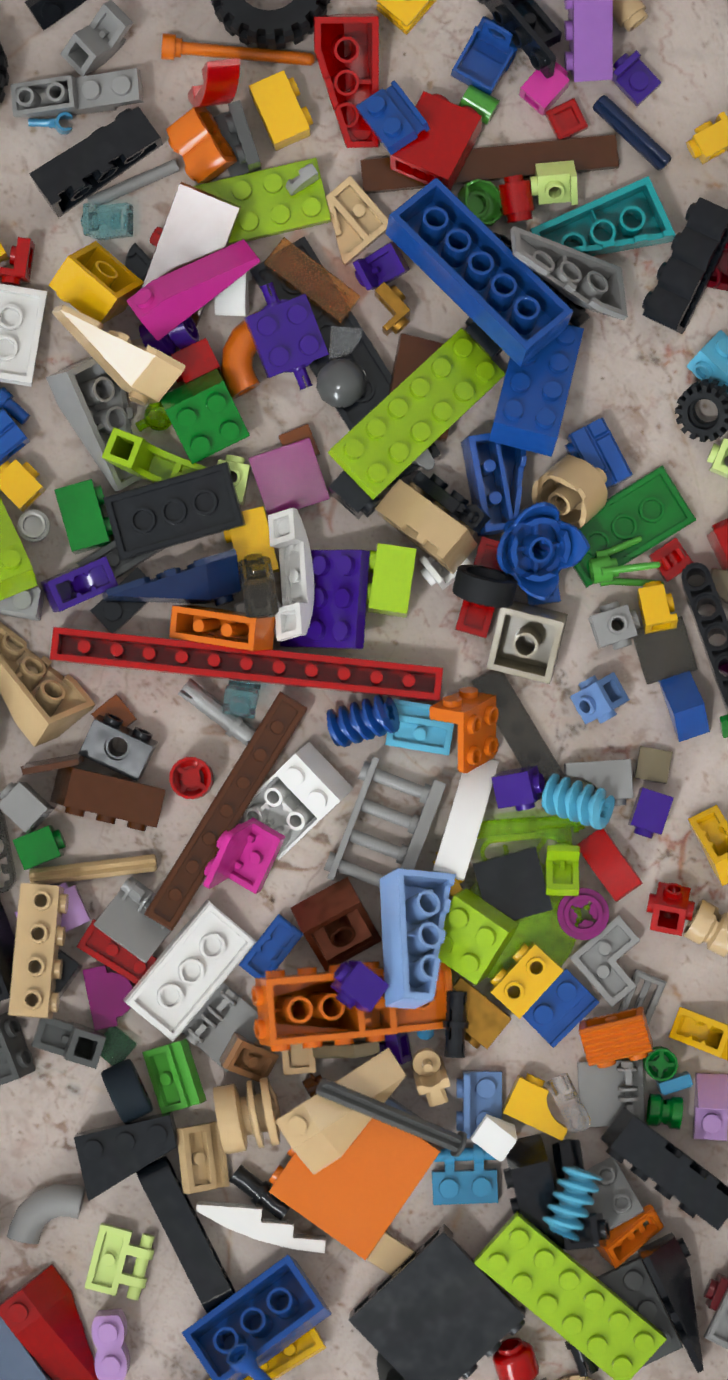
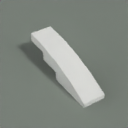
[196,1200,326,1253]

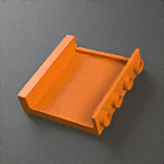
[269,1118,442,1261]

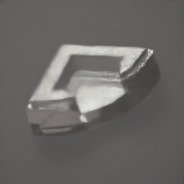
[329,326,363,360]

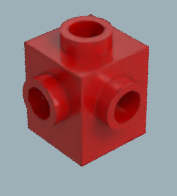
[646,882,695,936]

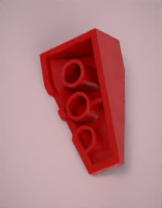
[314,14,379,148]
[0,1264,98,1380]

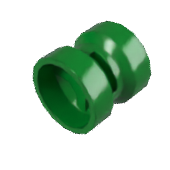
[643,1046,678,1081]
[646,1093,683,1130]

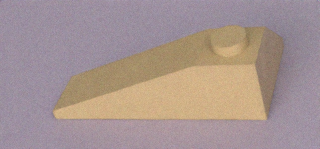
[52,305,186,406]
[275,1048,406,1175]

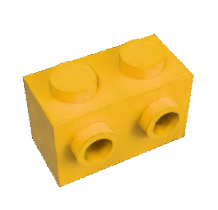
[489,942,564,1019]

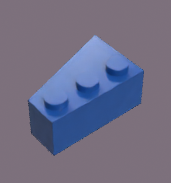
[461,433,527,537]

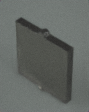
[633,616,698,685]

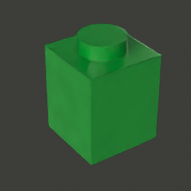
[13,825,66,870]

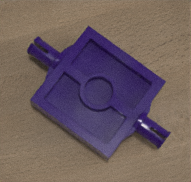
[244,282,329,390]

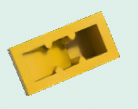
[688,805,728,886]
[669,1007,728,1060]
[502,1073,568,1141]

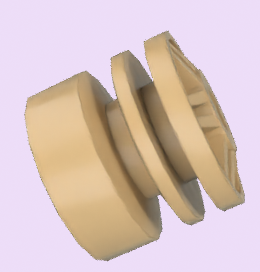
[213,1077,281,1155]

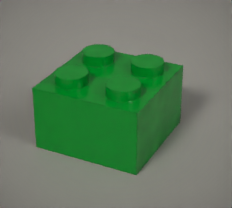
[160,369,250,464]

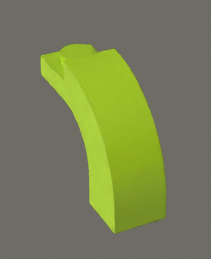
[101,427,208,483]

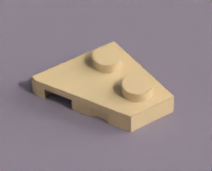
[326,176,388,266]

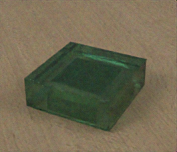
[101,1026,138,1066]

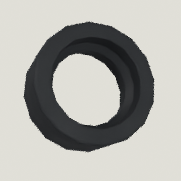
[452,565,518,608]

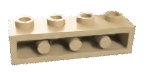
[8,883,69,1019]

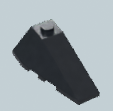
[637,1232,704,1373]

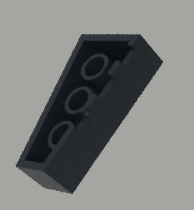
[29,106,163,218]
[600,1107,728,1230]

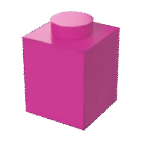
[519,62,570,116]

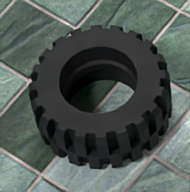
[211,0,330,50]

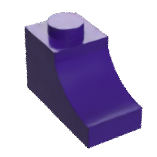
[40,556,118,612]

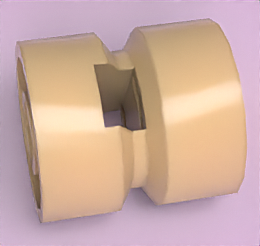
[683,899,728,957]

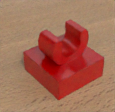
[648,538,693,583]

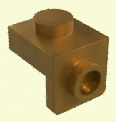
[375,282,410,336]

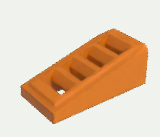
[596,1204,664,1269]

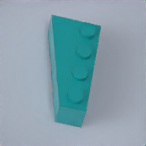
[530,176,676,256]

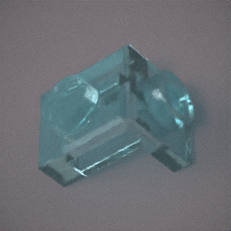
[81,203,133,240]
[222,680,261,719]

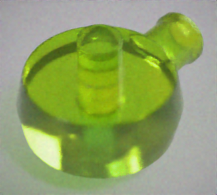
[135,401,172,432]

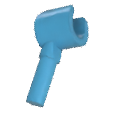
[28,112,73,135]

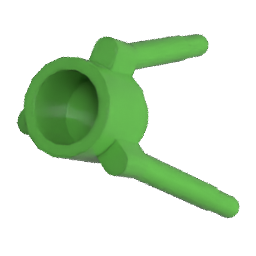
[589,536,664,587]

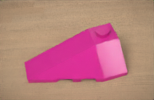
[126,239,260,341]

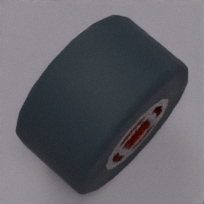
[101,1059,153,1124]

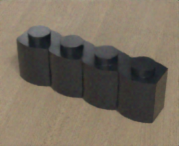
[642,197,728,334]

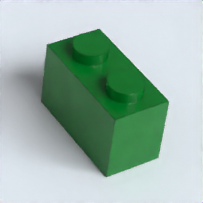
[54,479,113,555]

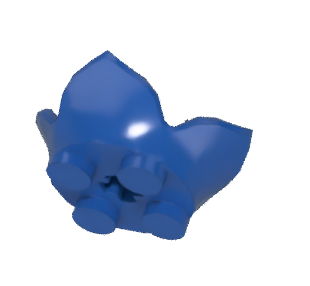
[497,501,590,601]

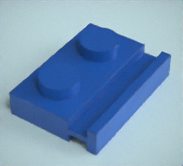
[356,80,430,155]
[522,968,600,1048]

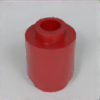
[498,174,535,223]

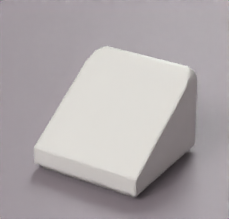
[471,1114,517,1162]

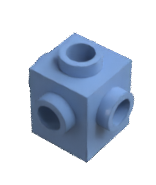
[570,672,630,725]

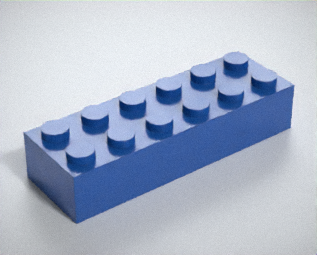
[385,177,573,367]

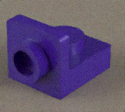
[612,50,661,107]

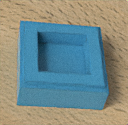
[656,1071,693,1095]

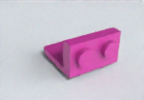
[203,818,286,894]

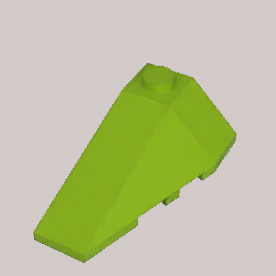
[0,497,38,601]

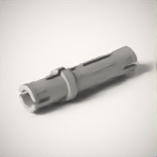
[178,678,256,746]

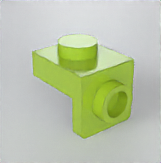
[545,843,580,896]

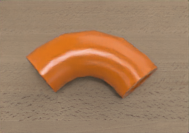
[221,312,260,399]

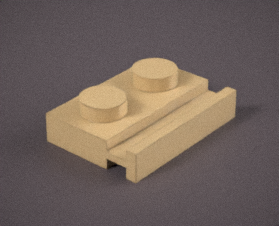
[176,1121,230,1194]

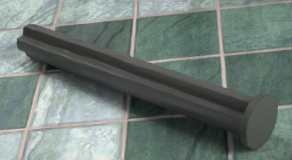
[316,1078,467,1157]

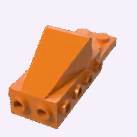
[252,961,453,1051]

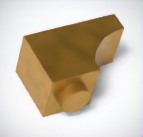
[453,976,512,1049]

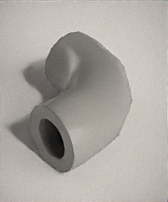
[7,1184,85,1244]

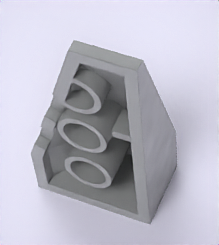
[510,226,628,320]
[46,357,142,492]

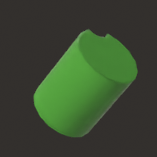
[459,85,500,125]

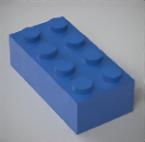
[489,324,584,457]
[182,1255,332,1380]

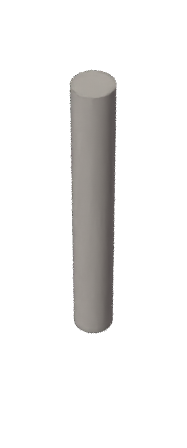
[87,159,180,209]

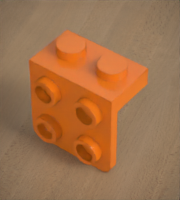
[430,687,499,774]

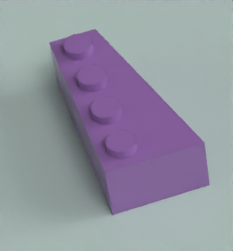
[564,0,613,82]

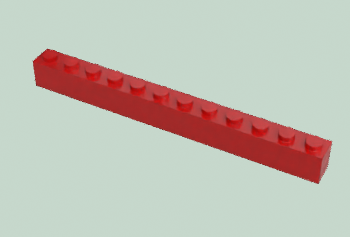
[50,627,443,702]

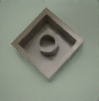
[486,601,568,684]

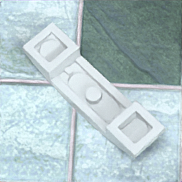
[268,507,314,641]
[432,759,499,881]

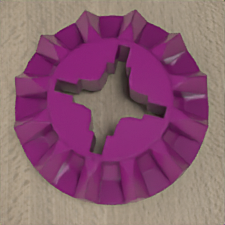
[557,887,609,940]

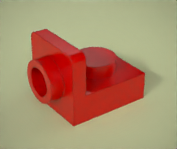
[0,237,35,286]

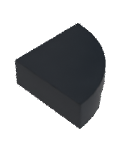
[125,243,152,281]

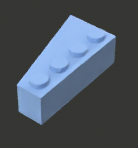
[379,868,456,1009]

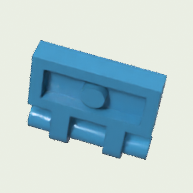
[432,1144,498,1205]

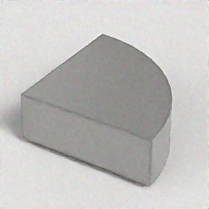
[285,163,319,196]

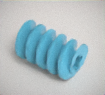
[542,773,615,830]
[542,1166,603,1241]

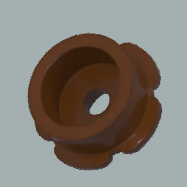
[302,1073,323,1097]

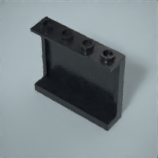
[348,1224,526,1380]

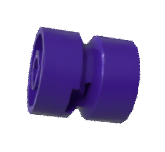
[139,316,199,356]

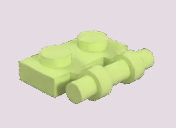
[84,1223,155,1301]

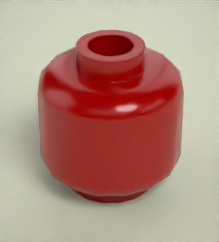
[492,1338,539,1380]

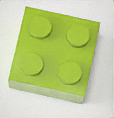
[366,543,417,618]
[438,888,520,985]

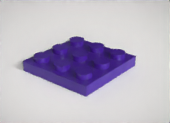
[280,550,370,649]

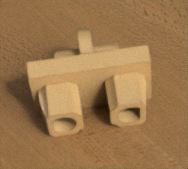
[411,1048,451,1107]

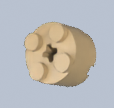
[532,455,608,529]

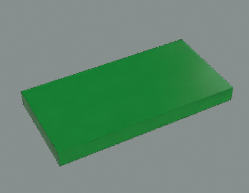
[573,465,696,588]

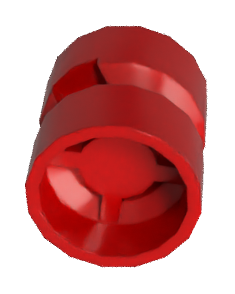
[169,757,214,799]

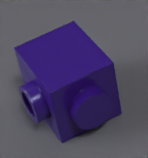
[491,765,545,811]
[628,787,674,839]
[330,960,390,1012]

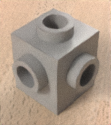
[588,601,641,650]

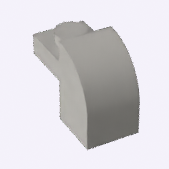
[61,0,133,76]

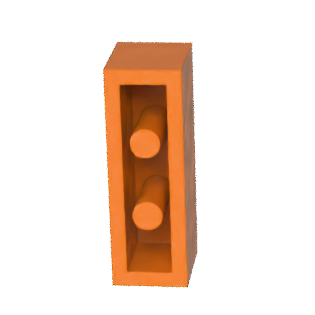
[169,605,275,651]

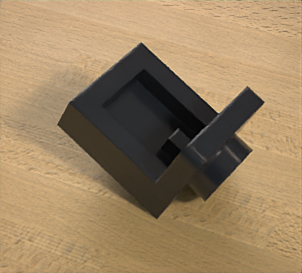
[564,1213,610,1250]

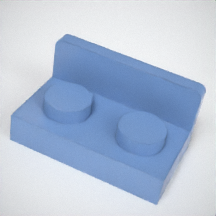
[456,1071,502,1139]

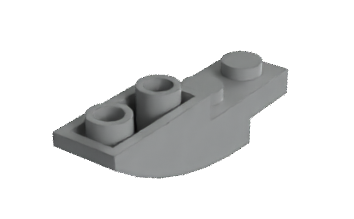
[10,68,143,117]

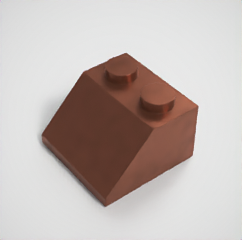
[290,877,382,971]

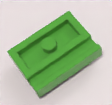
[142,1039,207,1114]

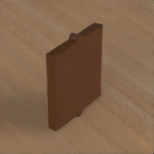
[21,753,84,775]

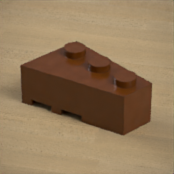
[50,767,166,831]

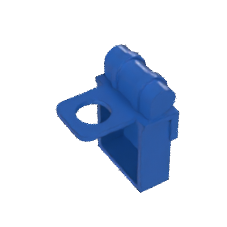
[451,16,518,95]

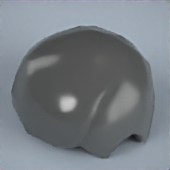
[316,358,368,408]

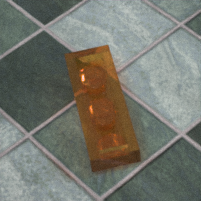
[264,237,361,323]

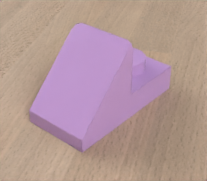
[693,1073,728,1141]

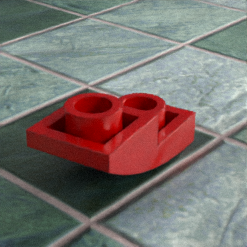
[576,828,643,902]

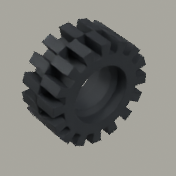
[675,379,728,442]

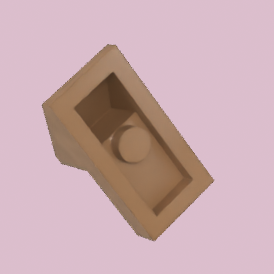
[219,1032,279,1083]

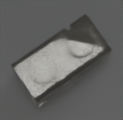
[238,554,279,618]

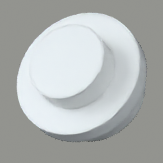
[17,510,50,542]

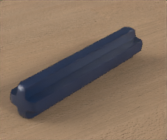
[592,95,671,171]

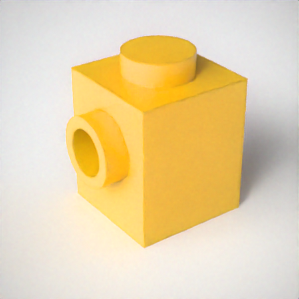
[0,459,46,512]

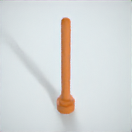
[161,33,316,66]

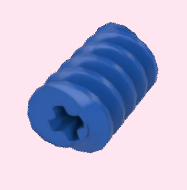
[327,695,400,747]

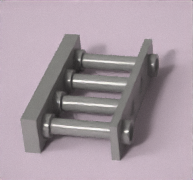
[324,756,446,887]

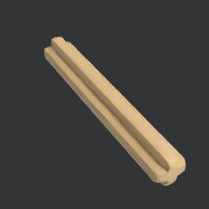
[29,854,157,885]

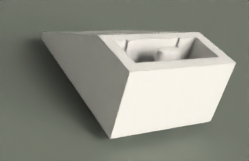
[240,742,354,860]

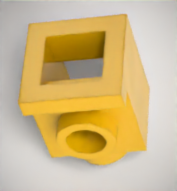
[686,111,728,165]
[637,581,678,634]

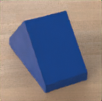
[659,670,710,742]

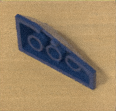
[102,549,241,607]

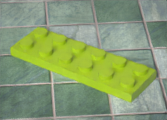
[328,328,505,500]
[474,1211,667,1380]

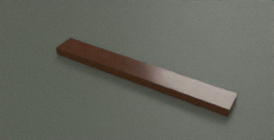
[360,134,619,194]
[144,691,308,931]

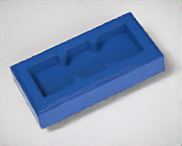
[239,914,303,978]

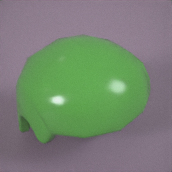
[457,179,502,227]

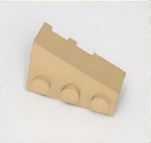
[375,479,478,574]

